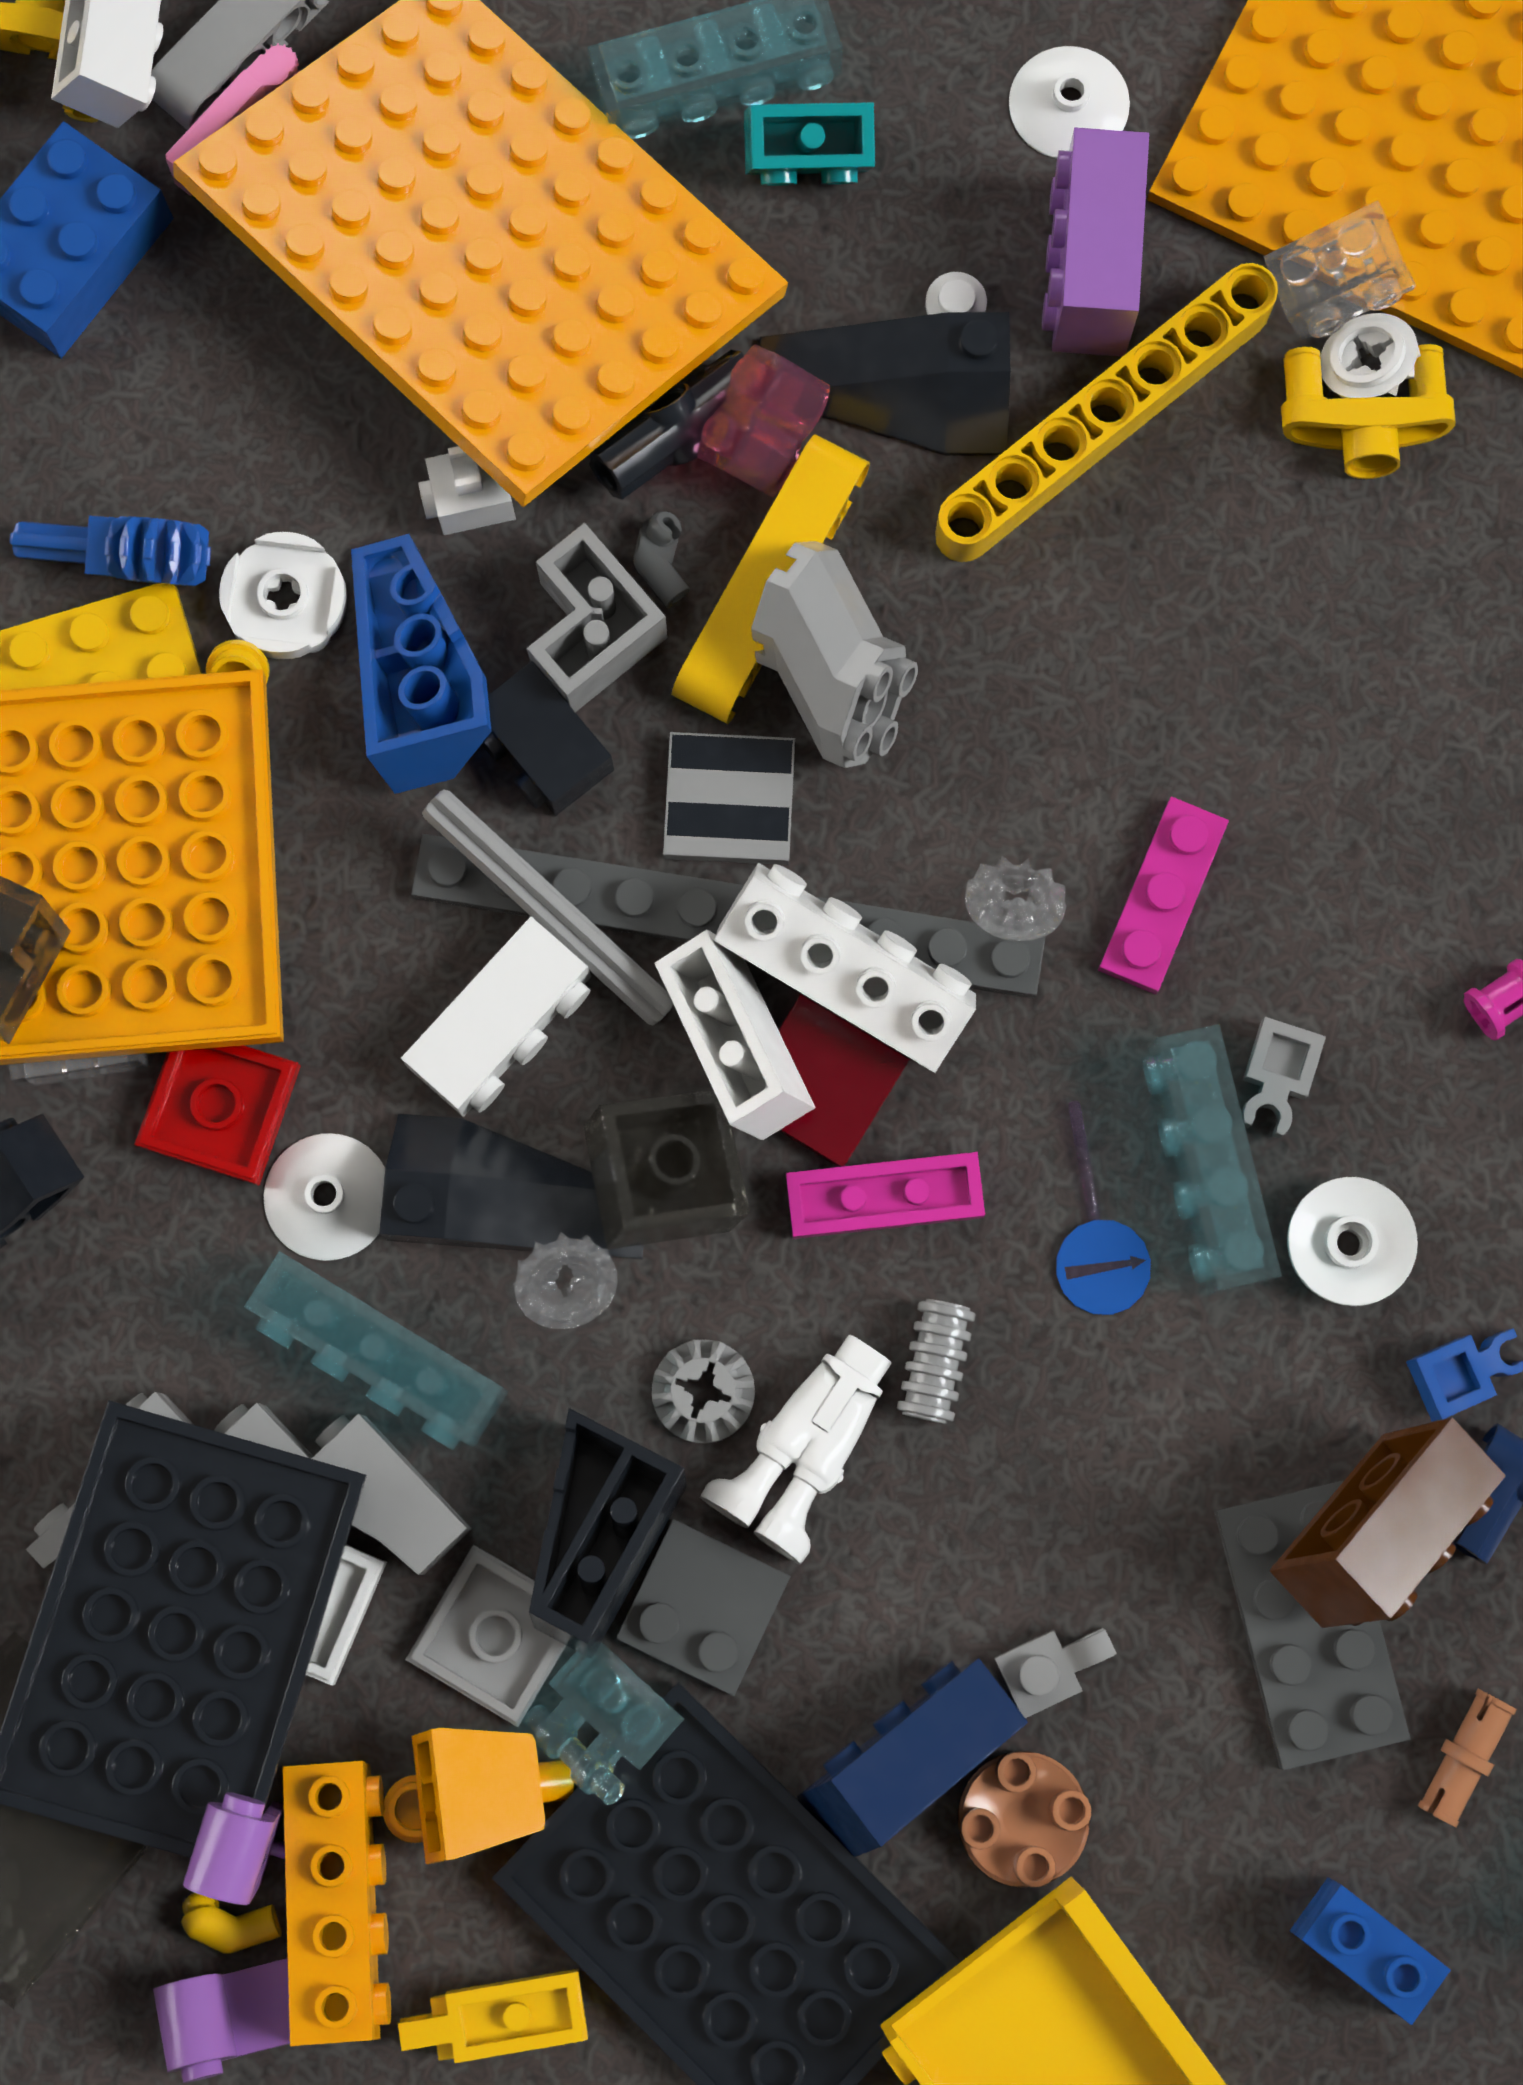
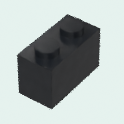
[481,661,614,816]

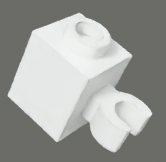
[418,446,516,535]

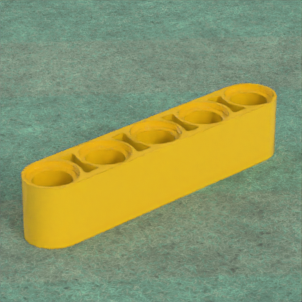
[671,434,870,724]

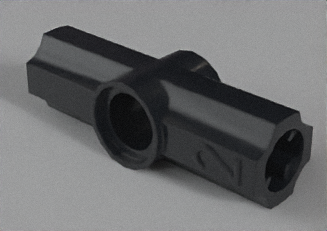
[589,349,765,500]

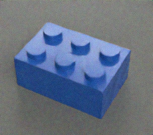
[0,121,174,359]

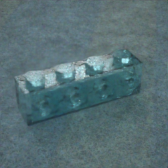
[587,0,843,139]
[1142,1024,1282,1296]
[244,1251,509,1450]

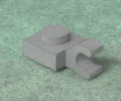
[994,1628,1117,1718]

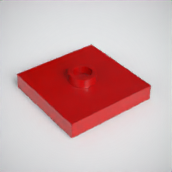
[134,1045,301,1186]

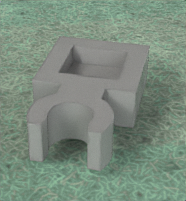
[1240,1017,1326,1138]

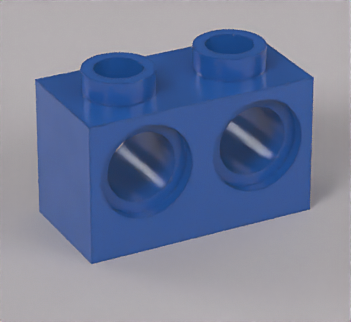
[1289,1877,1451,2025]

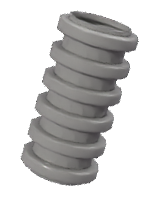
[897,1299,976,1424]

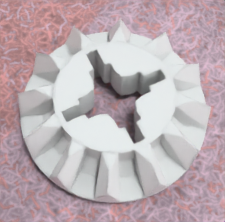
[1320,313,1421,398]

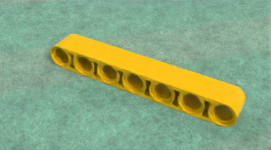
[935,263,1278,562]

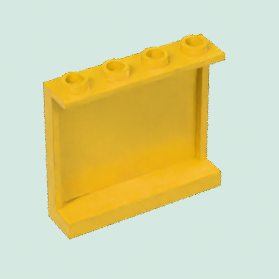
[880,1876,1226,2085]

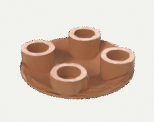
[958,1751,1091,1887]

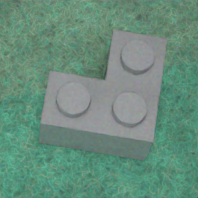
[527,523,668,712]

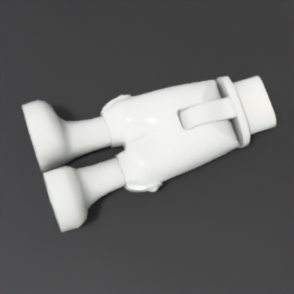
[700,1335,892,1565]

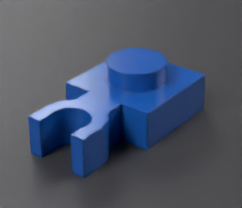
[1406,1328,1523,1421]

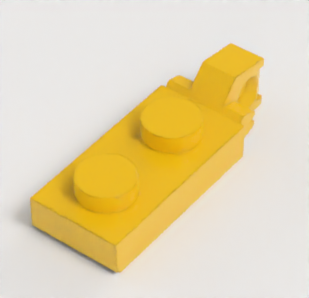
[398,1969,588,2063]

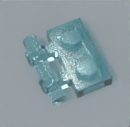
[524,1642,684,1805]

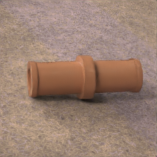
[1417,1688,1517,1828]

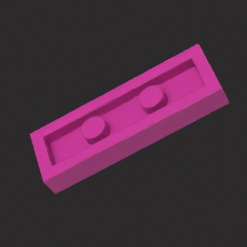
[1098,796,1229,995]
[786,1152,985,1239]

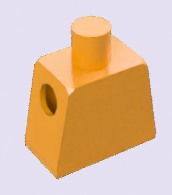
[412,1728,574,1864]

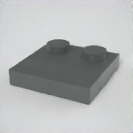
[616,1519,791,1696]

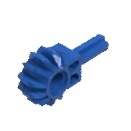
[10,515,211,586]

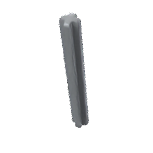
[422,790,673,1025]

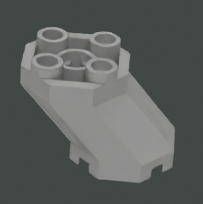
[751,541,918,768]

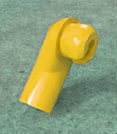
[181,1892,282,1954]

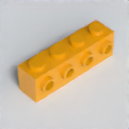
[282,1761,391,2046]

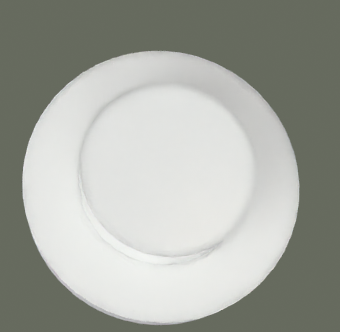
[925,272,987,315]

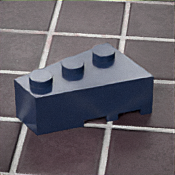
[797,1658,1028,1857]

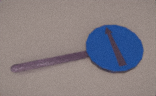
[1056,1101,1151,1315]

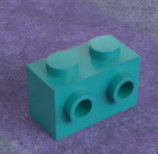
[744,102,875,186]

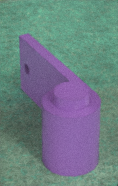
[183,1792,285,1905]
[153,1958,290,2083]

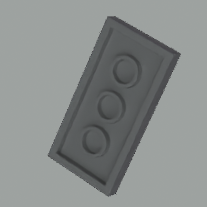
[1214,1481,1411,1770]

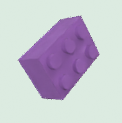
[1042,127,1149,356]

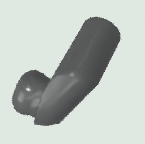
[633,511,690,608]

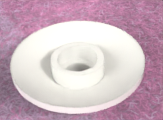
[1009,46,1130,159]
[264,1133,385,1261]
[1287,1177,1418,1306]

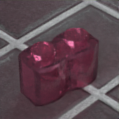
[697,345,830,498]

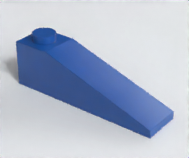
[351,534,491,794]

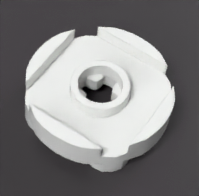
[219,532,347,659]

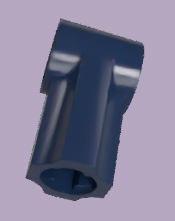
[1452,1423,1523,1564]

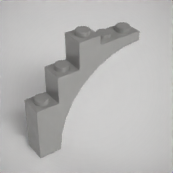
[26,1392,472,1575]

